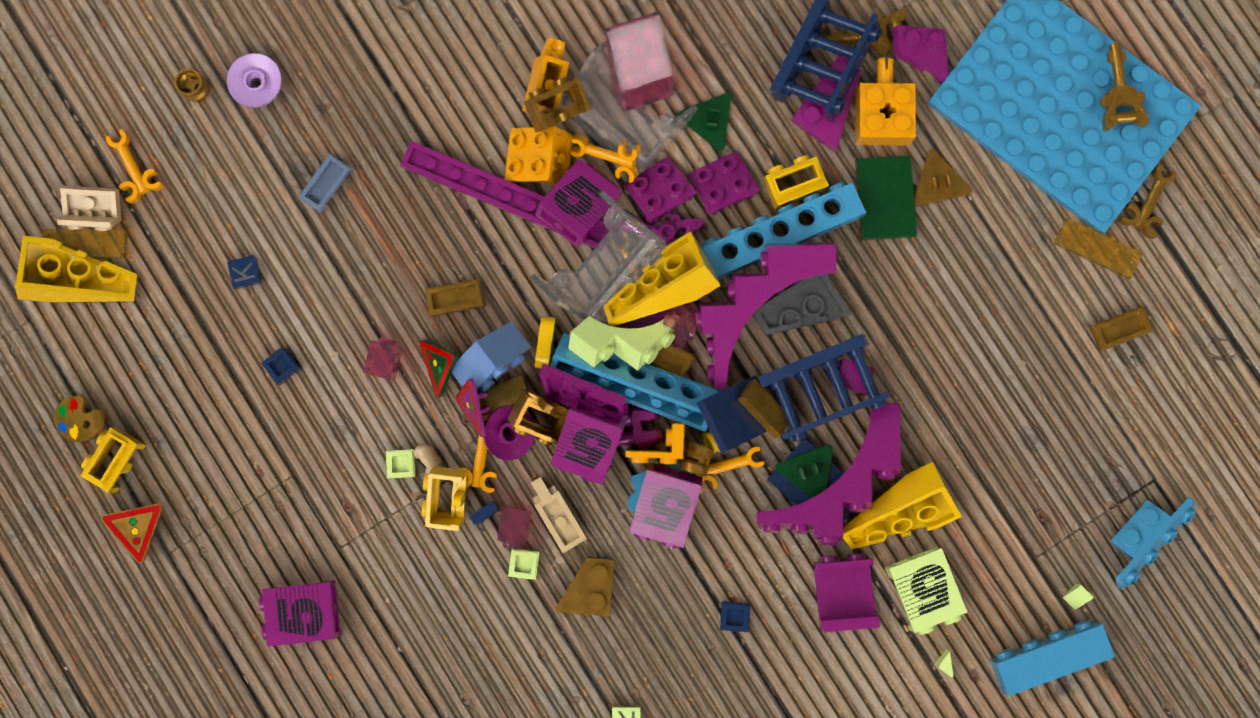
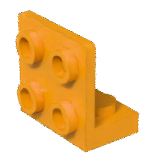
[504,126,573,186]
[626,423,684,464]

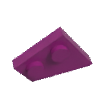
[893,25,948,83]

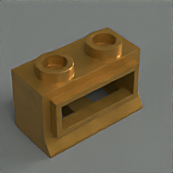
[523,76,592,133]
[508,388,569,446]

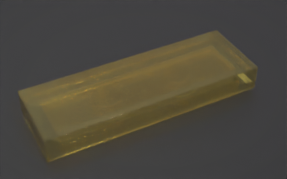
[1054,218,1143,279]
[42,229,128,259]

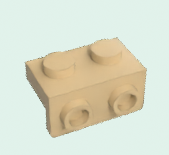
[57,186,122,231]

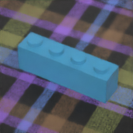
[989,620,1115,696]

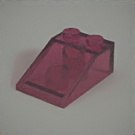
[605,12,674,112]

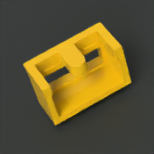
[763,155,829,211]
[80,427,146,493]
[422,466,468,531]

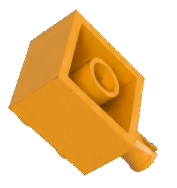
[855,58,916,146]

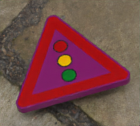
[456,378,490,438]

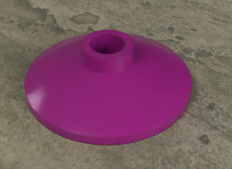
[483,405,535,461]

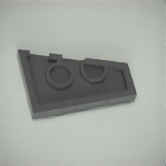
[753,274,852,336]

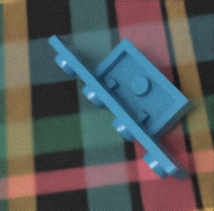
[1111,497,1196,590]

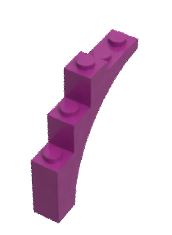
[694,242,836,389]
[756,403,901,545]

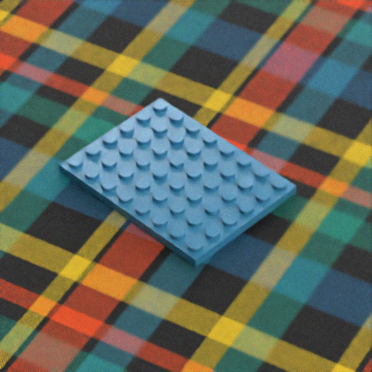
[927,0,1201,235]

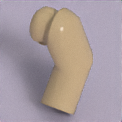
[414,444,441,482]

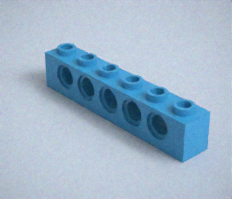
[702,182,866,280]
[551,333,720,432]

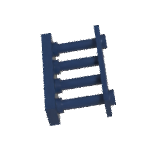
[770,0,882,122]
[758,334,891,442]

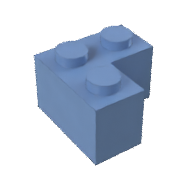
[452,321,531,392]

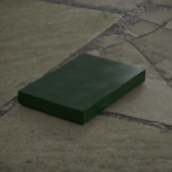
[855,155,917,241]

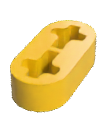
[535,316,556,368]

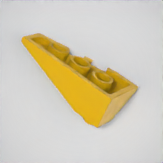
[604,231,721,326]

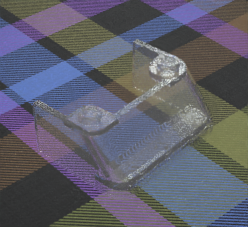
[562,35,698,174]
[530,190,666,323]

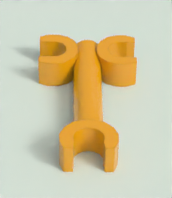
[106,129,164,204]
[570,134,641,183]
[458,435,498,493]
[696,447,764,493]

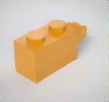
[522,38,570,116]

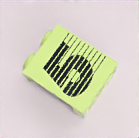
[884,547,968,635]

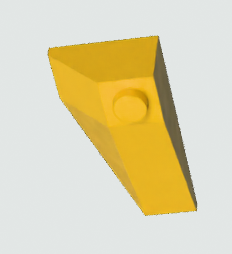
[15,236,137,302]
[843,462,962,550]

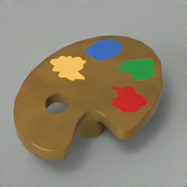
[54,395,105,442]

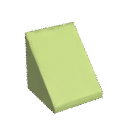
[1063,584,1094,610]
[934,649,953,678]

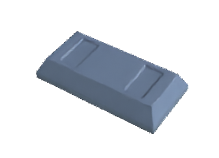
[298,153,352,213]

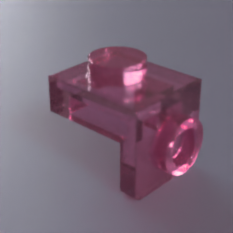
[663,305,697,350]

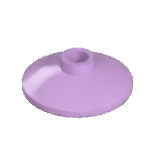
[227,53,282,108]

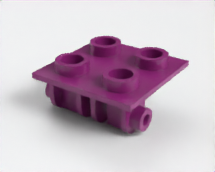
[687,151,760,215]
[623,156,697,223]

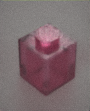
[363,337,403,381]
[497,507,533,550]

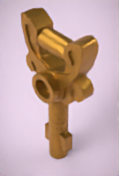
[824,9,907,57]
[1100,43,1149,132]

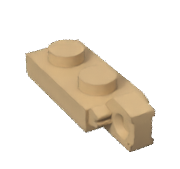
[531,477,587,553]

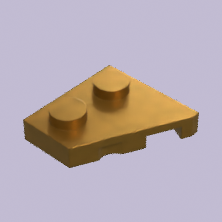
[556,557,615,617]

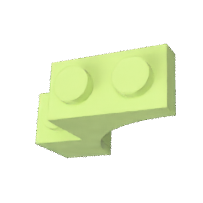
[568,316,676,371]

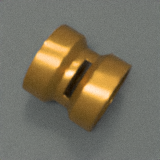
[174,68,210,102]
[680,442,714,477]

